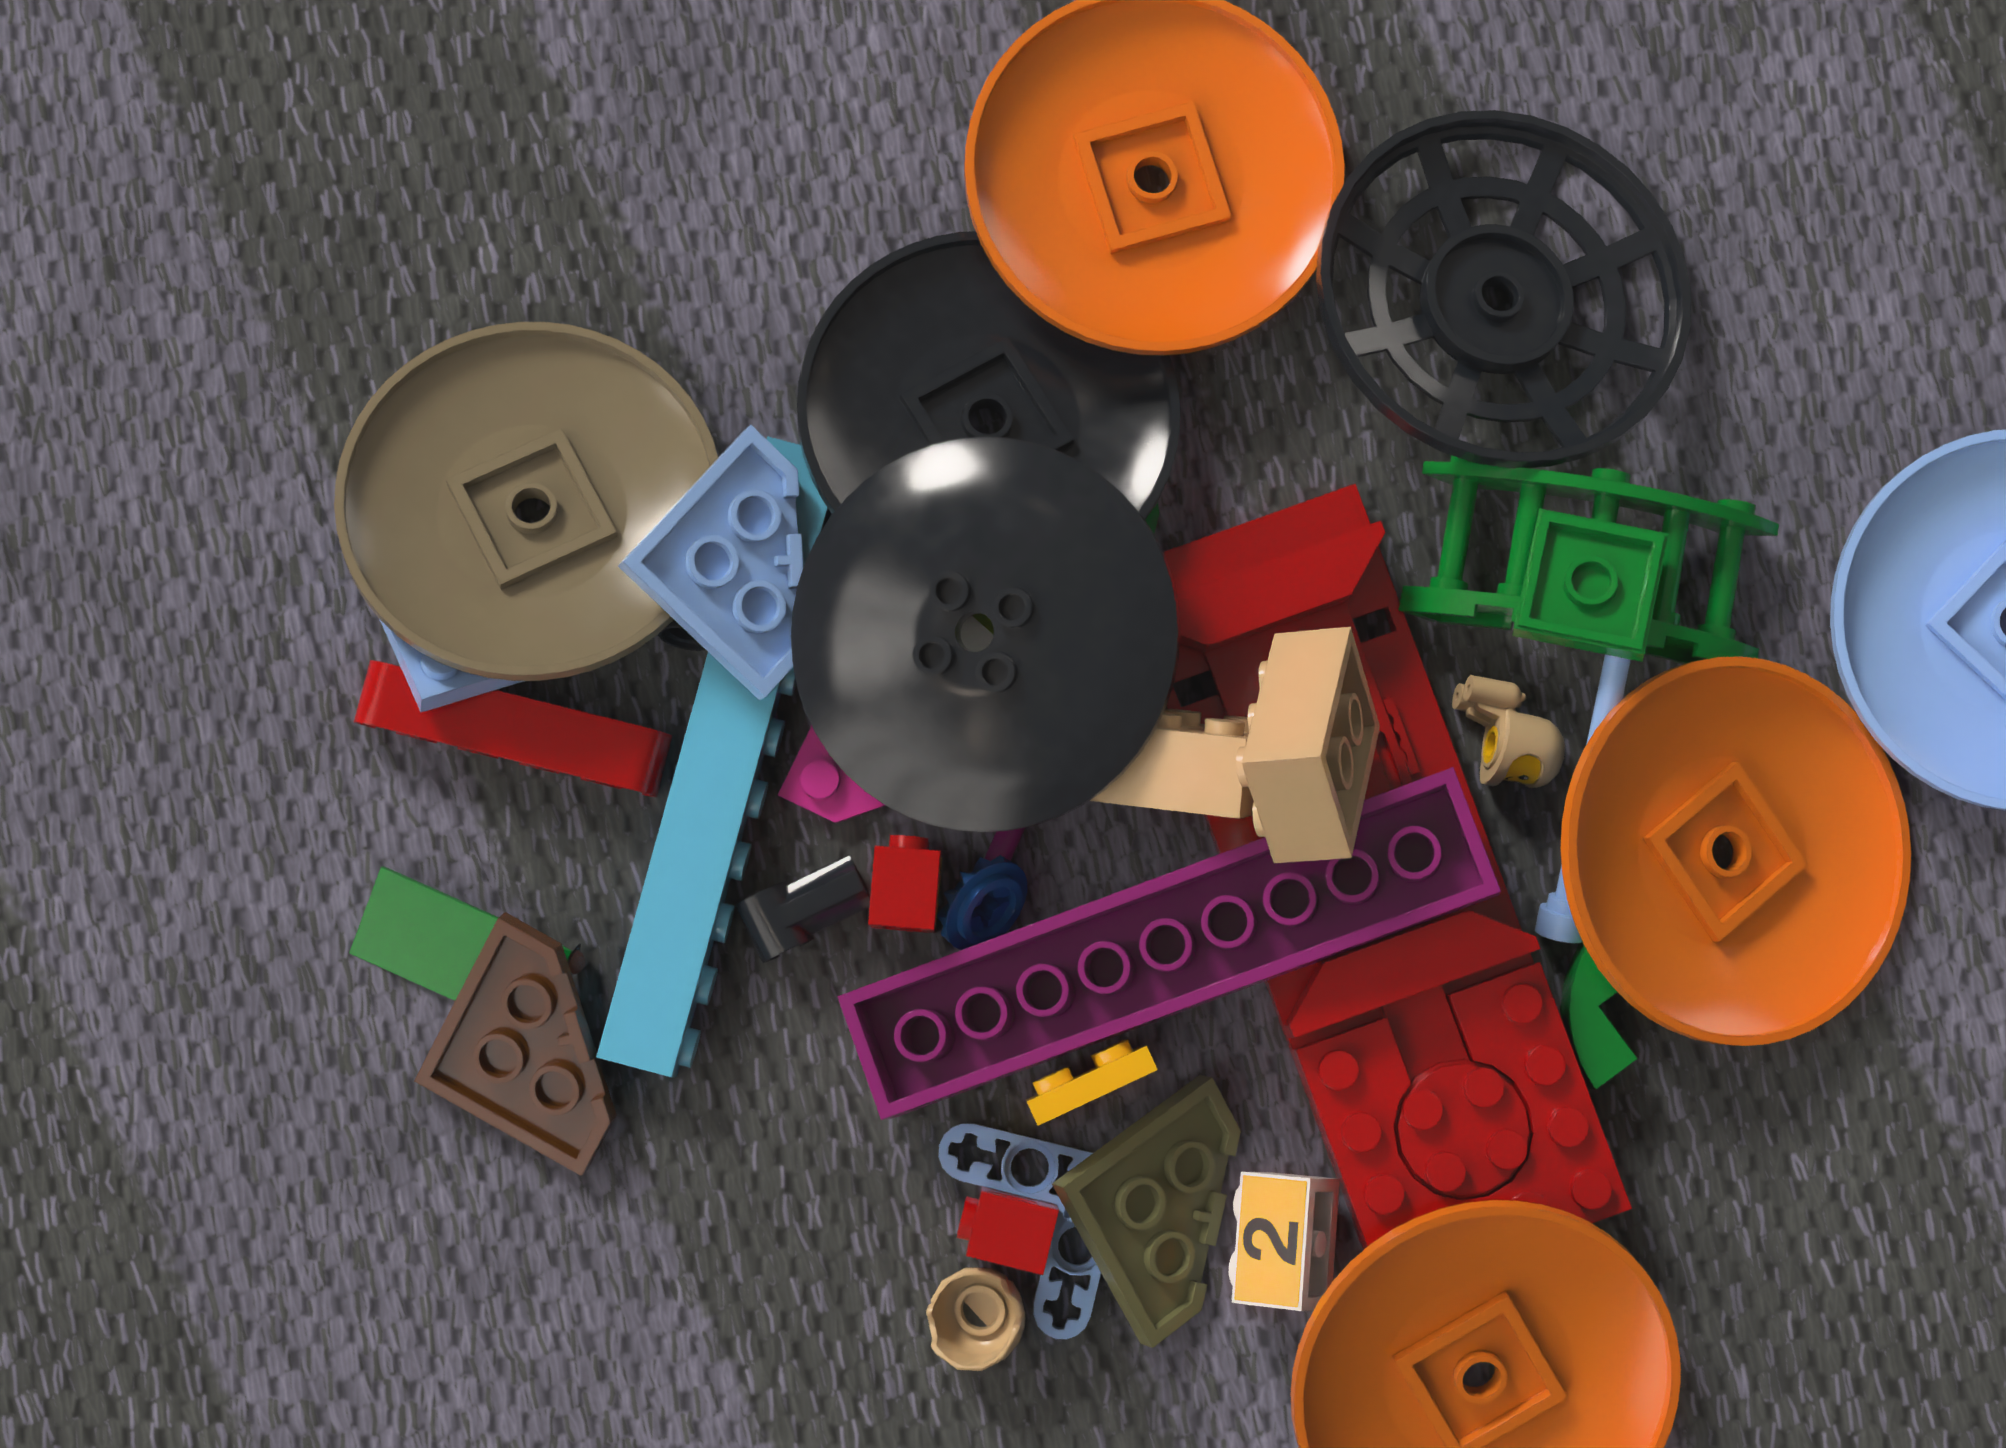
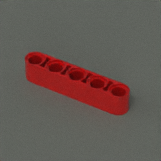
[354,660,672,798]

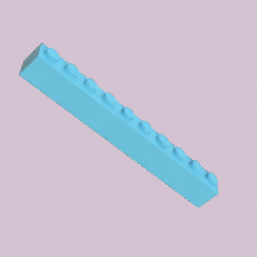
[596,436,831,1078]

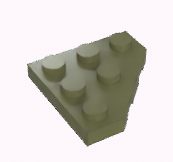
[1052,1075,1241,1348]

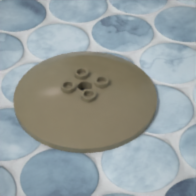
[334,322,718,681]

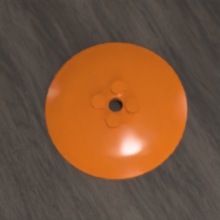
[964,0,1345,356]
[1560,656,1911,1046]
[1290,1200,1681,1448]

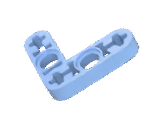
[938,1123,1101,1339]

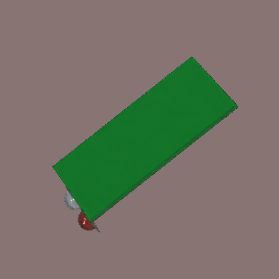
[349,866,586,1001]

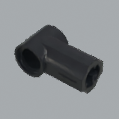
[735,856,870,963]

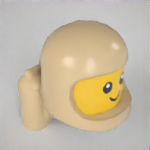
[1452,675,1565,788]

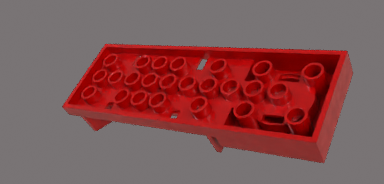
[1163,483,1632,1250]

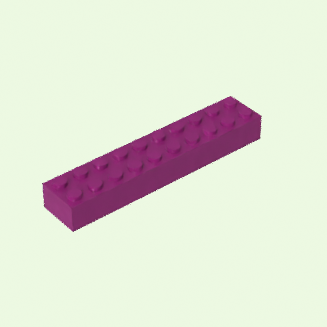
[837,767,1501,1120]

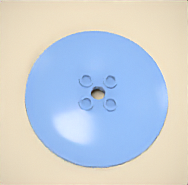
[1830,429,2006,811]

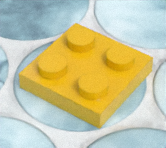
[1025,1039,1158,1126]

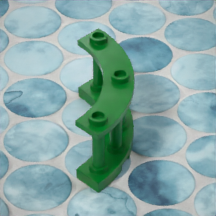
[1399,455,1779,664]

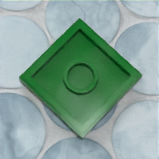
[1512,508,1669,662]

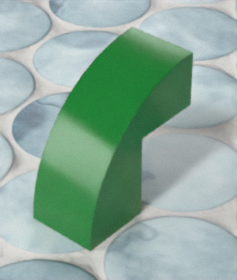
[1560,942,1637,1090]

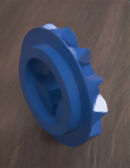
[937,855,1027,950]

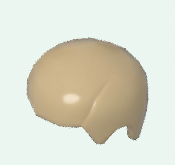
[926,1267,1025,1371]

